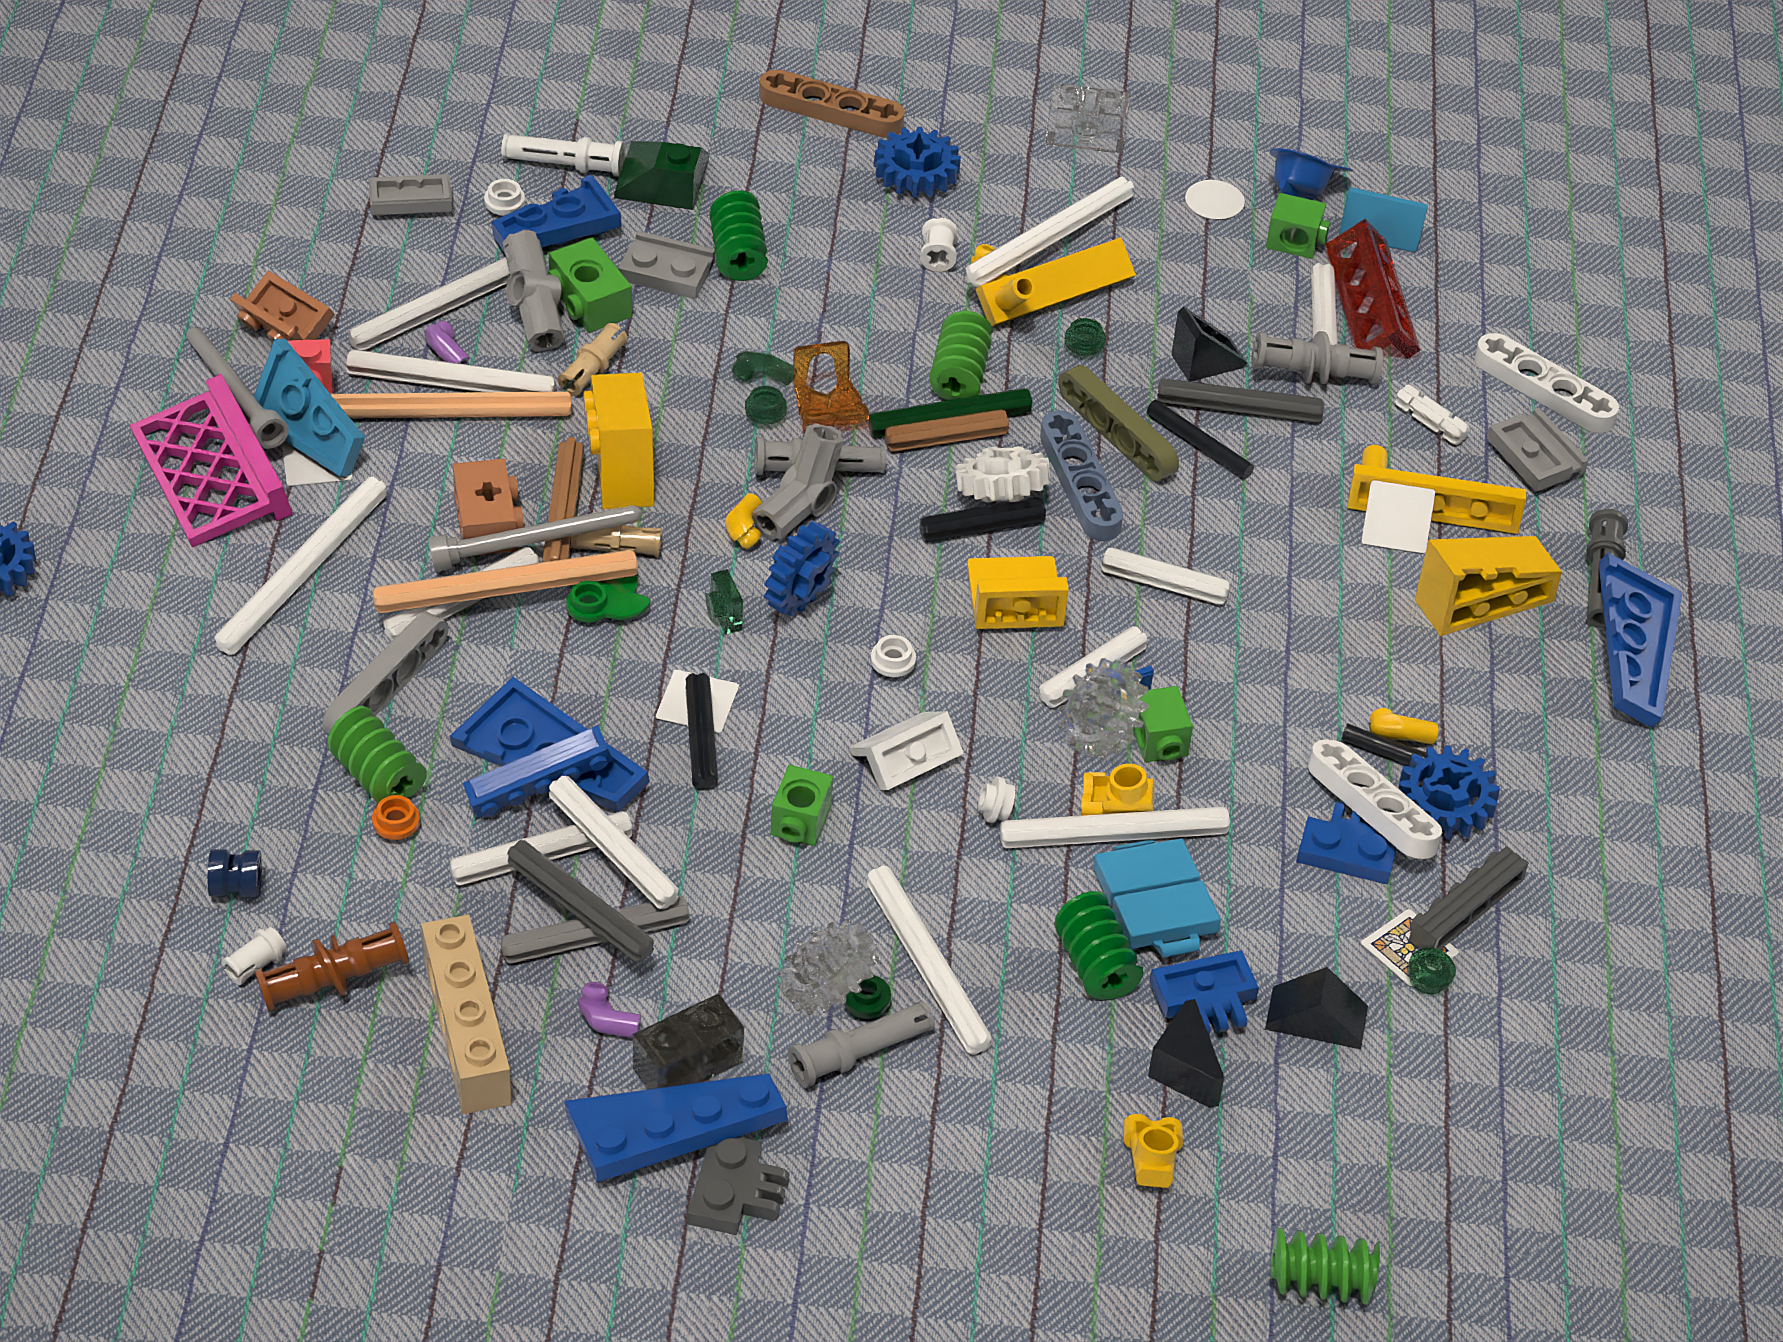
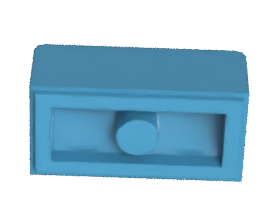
[1339,187,1428,252]

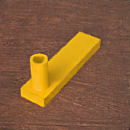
[975,237,1136,327]
[1347,445,1526,534]

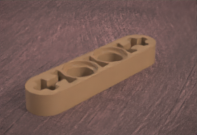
[759,70,905,138]

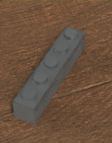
[1408,847,1529,958]

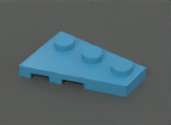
[254,339,365,476]

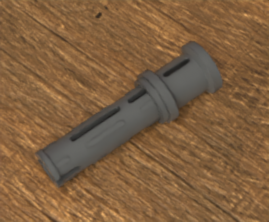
[1587,509,1628,628]

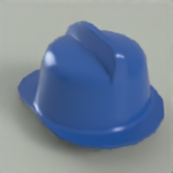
[1270,148,1353,200]

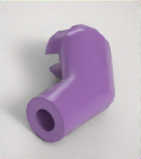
[424,321,470,365]
[578,982,641,1039]

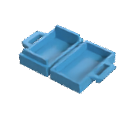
[1093,838,1221,957]

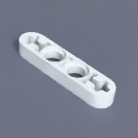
[1475,333,1619,433]
[1308,739,1442,859]

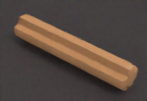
[885,409,1009,452]

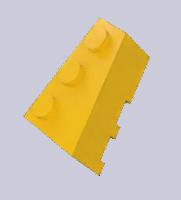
[1415,536,1562,636]

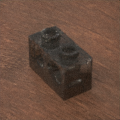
[633,993,745,1090]

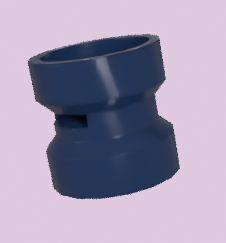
[207,849,262,898]

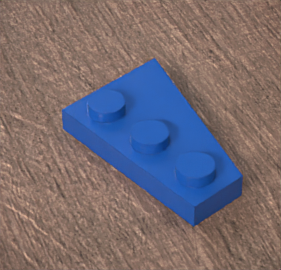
[492,174,622,252]

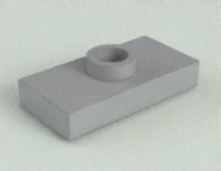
[368,174,453,215]

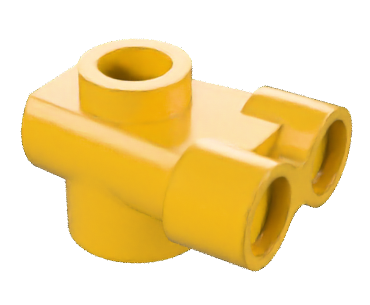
[1081,764,1155,816]
[1123,1114,1183,1188]

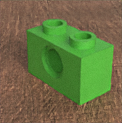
[548,237,632,333]

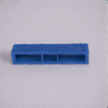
[463,725,613,818]

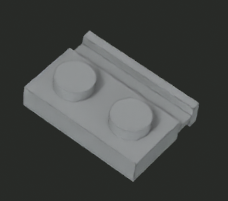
[618,231,715,299]
[1487,407,1589,492]

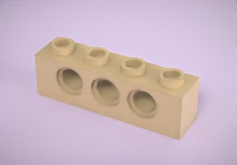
[421,915,511,1114]

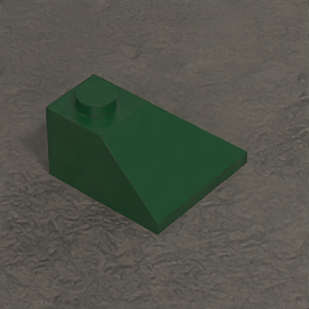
[614,141,709,210]

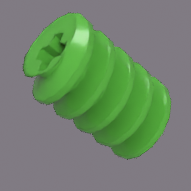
[929,310,993,400]
[327,706,427,803]
[1270,1228,1380,1305]

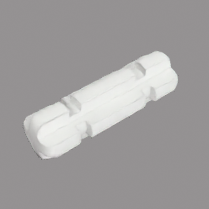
[1395,385,1470,445]

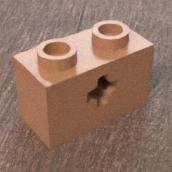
[453,459,524,556]

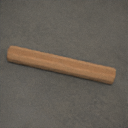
[542,437,584,562]

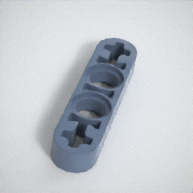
[1040,410,1123,541]

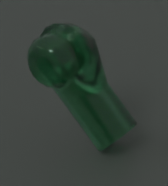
[731,351,797,385]

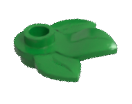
[566,574,651,622]

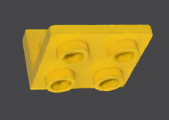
[967,556,1069,629]

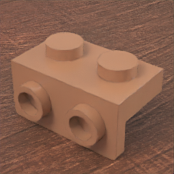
[229,270,335,342]

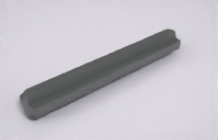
[1157,378,1324,423]
[507,840,654,963]

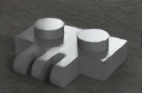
[687,1137,790,1235]

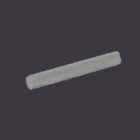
[501,895,689,964]

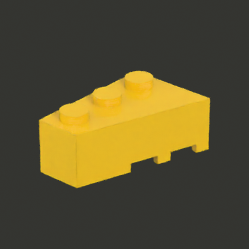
[583,372,654,509]

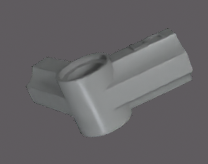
[752,423,844,541]

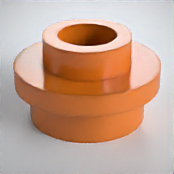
[372,795,420,840]

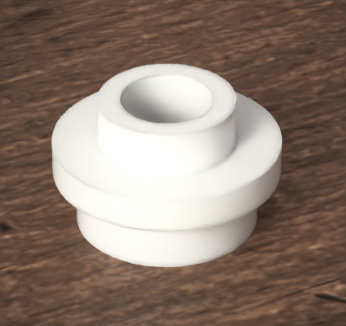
[484,179,525,216]
[871,635,916,677]
[978,776,1015,823]

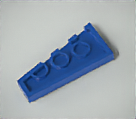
[1599,553,1683,727]
[449,677,650,812]
[564,1073,788,1182]

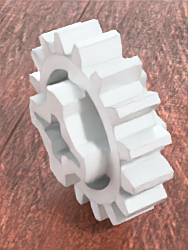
[956,446,1050,503]

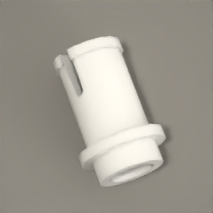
[221,927,287,985]

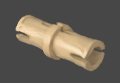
[558,323,628,396]
[571,525,662,557]

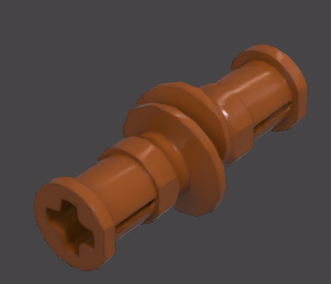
[254,921,410,1012]

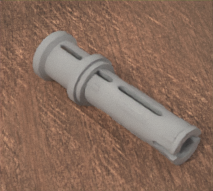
[754,436,886,475]
[788,1001,935,1088]

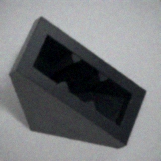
[1171,306,1247,382]
[1265,967,1368,1050]
[1148,999,1224,1108]

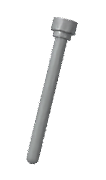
[187,327,289,449]
[429,505,642,572]

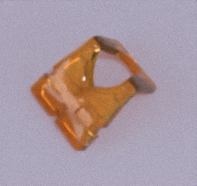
[793,341,870,430]

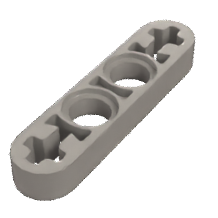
[322,611,448,734]

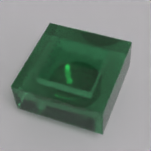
[705,569,743,635]

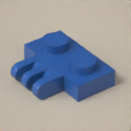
[1296,802,1396,885]
[1150,950,1259,1035]

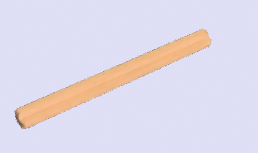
[331,392,572,418]
[373,550,638,613]

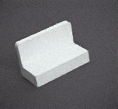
[849,711,964,790]

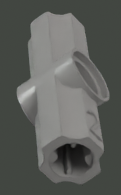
[503,229,565,352]

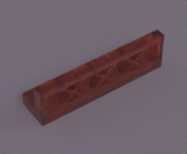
[1325,219,1421,359]

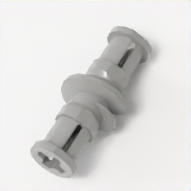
[1252,331,1383,384]

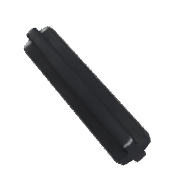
[919,497,1046,542]
[685,673,718,790]

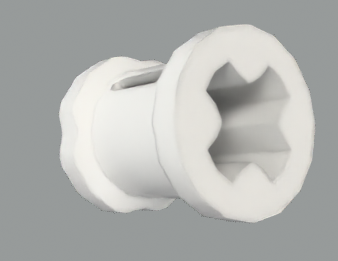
[920,218,958,272]

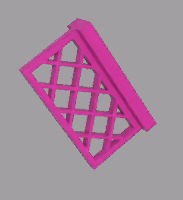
[129,374,293,547]

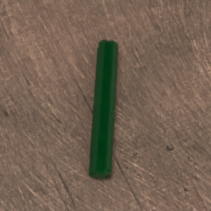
[868,388,1032,438]

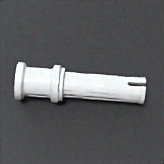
[501,133,625,177]

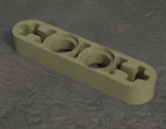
[1058,365,1179,482]

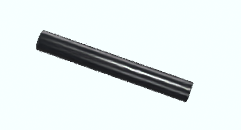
[1147,400,1254,479]
[1341,723,1426,765]

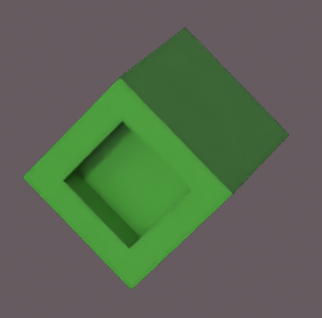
[1266,193,1330,259]
[1129,686,1193,763]
[770,764,833,847]

